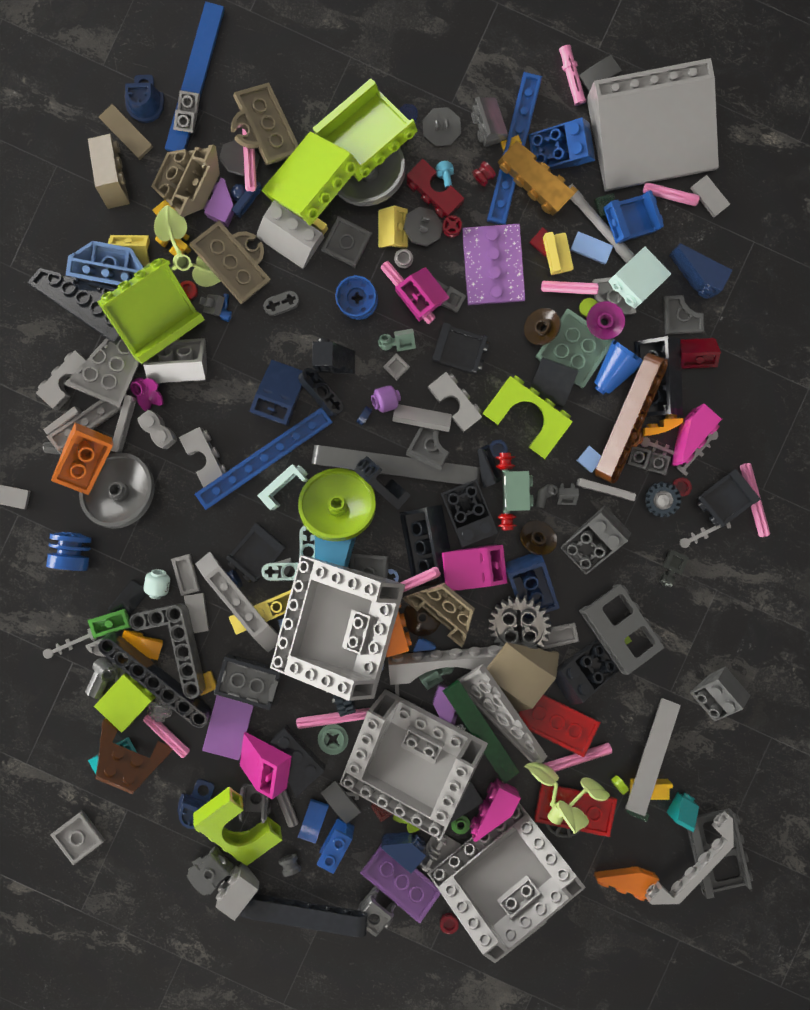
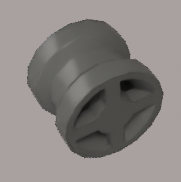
[279,854,301,877]

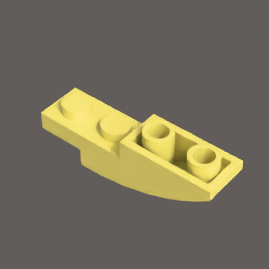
[229,590,291,635]

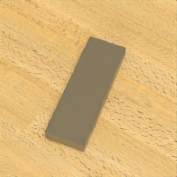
[99,104,153,160]

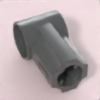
[85,657,117,699]

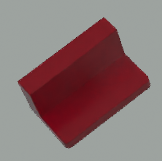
[680,338,721,369]

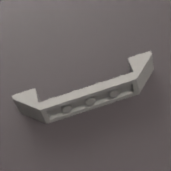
[195,552,279,652]
[645,811,734,905]

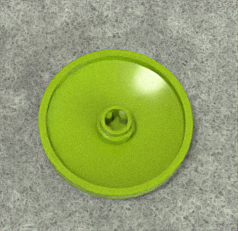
[298,468,376,542]

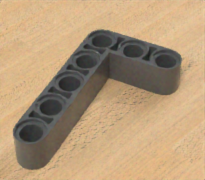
[129,603,206,699]

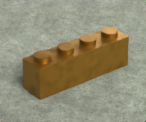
[497,141,578,216]

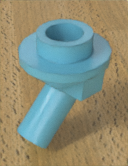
[435,160,454,188]

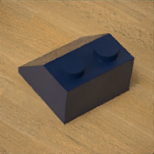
[381,832,426,873]

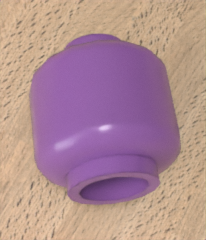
[371,385,401,413]

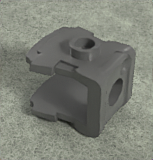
[239,784,271,824]
[187,845,234,896]
[357,886,396,937]

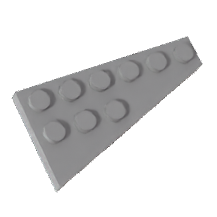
[64,338,140,408]
[457,664,547,763]

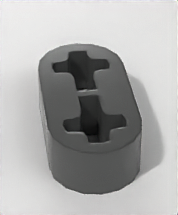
[263,291,299,316]

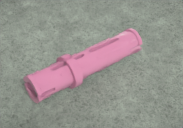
[559,45,586,106]

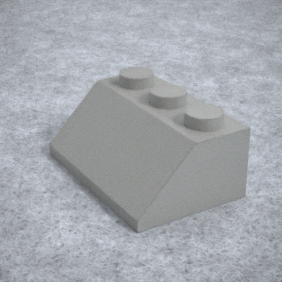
[256,200,324,269]
[143,338,207,384]

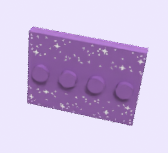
[462,224,525,305]

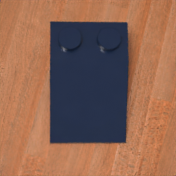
[669,243,732,299]
[505,553,560,618]

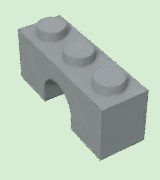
[36,350,87,410]
[428,372,482,433]
[179,427,227,488]

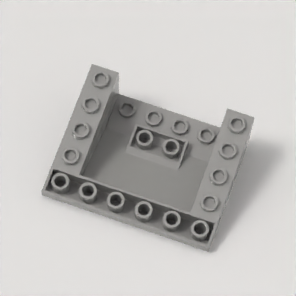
[586,58,719,192]
[270,555,405,701]
[339,689,488,840]
[427,803,586,963]

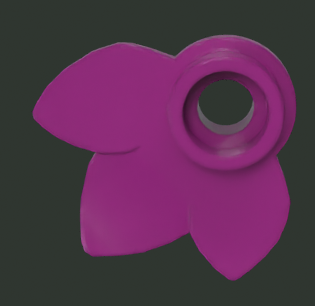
[130,378,163,412]

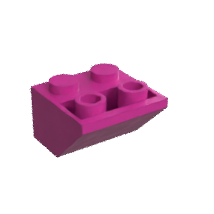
[395,267,450,322]

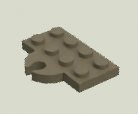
[231,83,298,165]
[189,220,271,304]

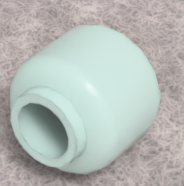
[144,569,170,599]

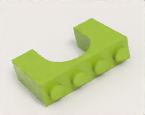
[482,375,573,459]
[193,787,282,866]

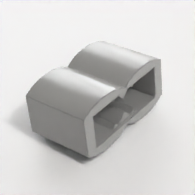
[137,410,177,449]

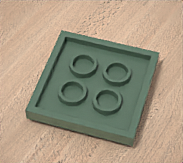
[535,308,615,389]

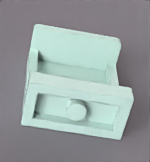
[608,247,671,309]
[257,464,308,510]

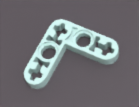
[261,526,315,581]

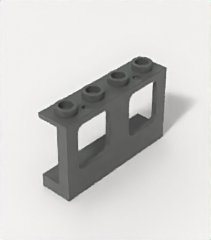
[579,584,664,675]
[687,808,753,899]

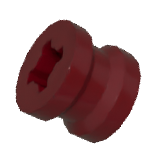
[472,161,496,186]
[442,215,462,238]

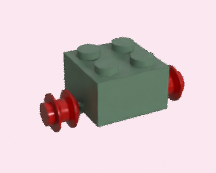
[496,453,533,530]

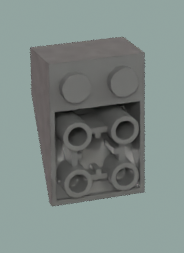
[560,506,631,575]

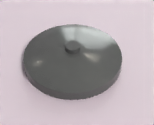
[337,148,406,206]
[79,452,155,529]

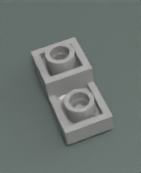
[173,90,200,133]

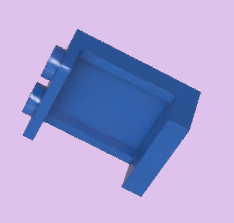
[604,190,664,244]
[317,817,354,874]

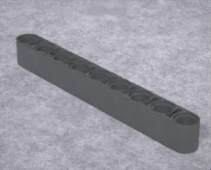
[312,445,481,486]

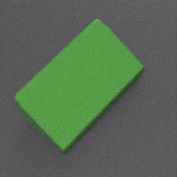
[88,609,131,638]

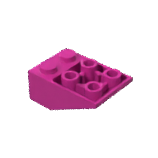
[671,404,722,466]
[442,545,507,591]
[240,732,292,799]
[469,778,521,842]

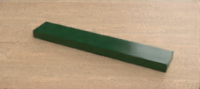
[442,680,520,784]

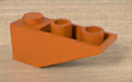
[594,866,659,901]

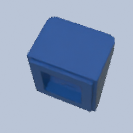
[412,637,436,652]

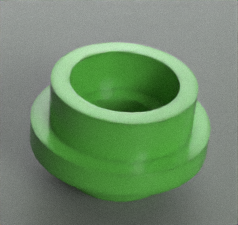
[451,815,470,834]

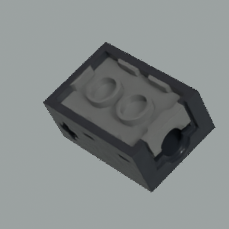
[214,653,282,710]

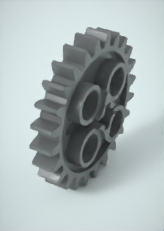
[489,594,552,649]

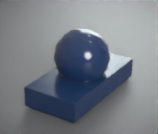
[230,180,263,219]

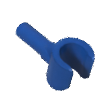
[220,294,232,322]

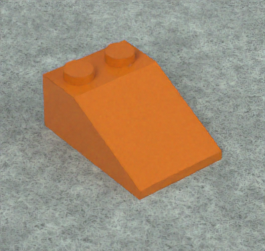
[51,423,113,495]

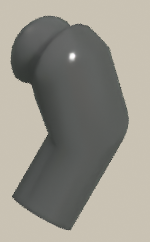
[535,484,558,508]

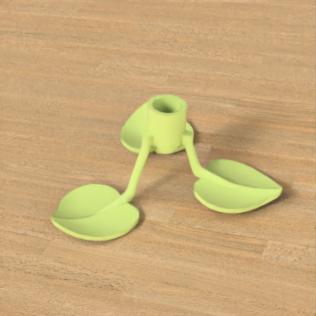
[143,205,221,287]
[524,762,610,834]

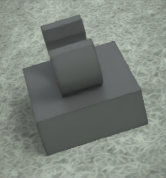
[199,294,225,316]
[557,483,579,505]

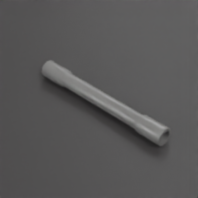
[568,184,635,263]

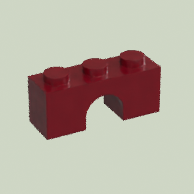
[407,158,464,218]

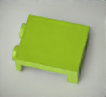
[94,673,156,733]

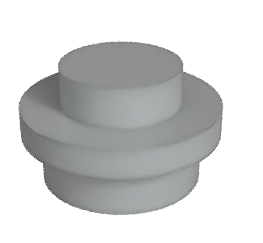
[394,249,413,268]

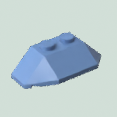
[66,241,144,286]

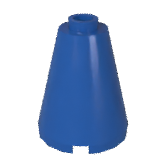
[594,340,643,395]

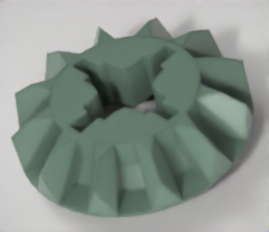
[318,724,348,755]

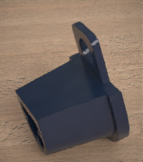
[125,75,164,123]
[177,779,215,829]

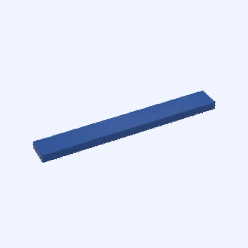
[165,1,225,152]
[487,72,542,225]
[194,408,333,510]

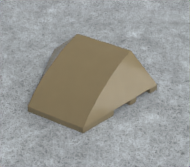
[151,145,220,217]
[403,583,475,648]
[487,642,559,712]

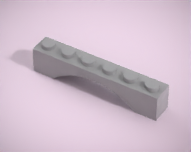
[388,645,503,685]

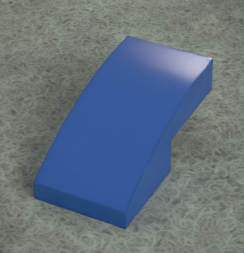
[297,799,329,844]

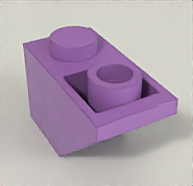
[204,178,234,227]
[433,683,457,725]

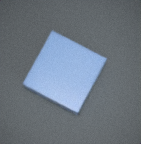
[576,446,601,473]

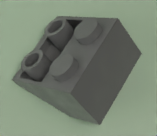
[471,96,508,148]
[690,666,751,722]

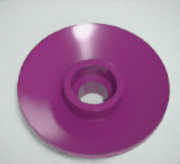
[586,301,625,340]

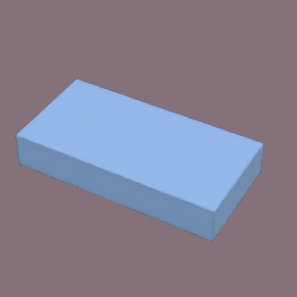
[570,231,613,265]

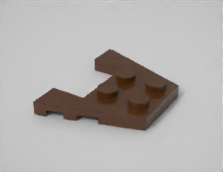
[96,718,173,794]

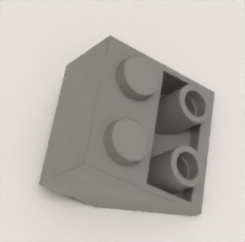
[216,862,259,921]

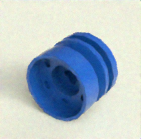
[335,275,378,320]
[46,532,92,571]

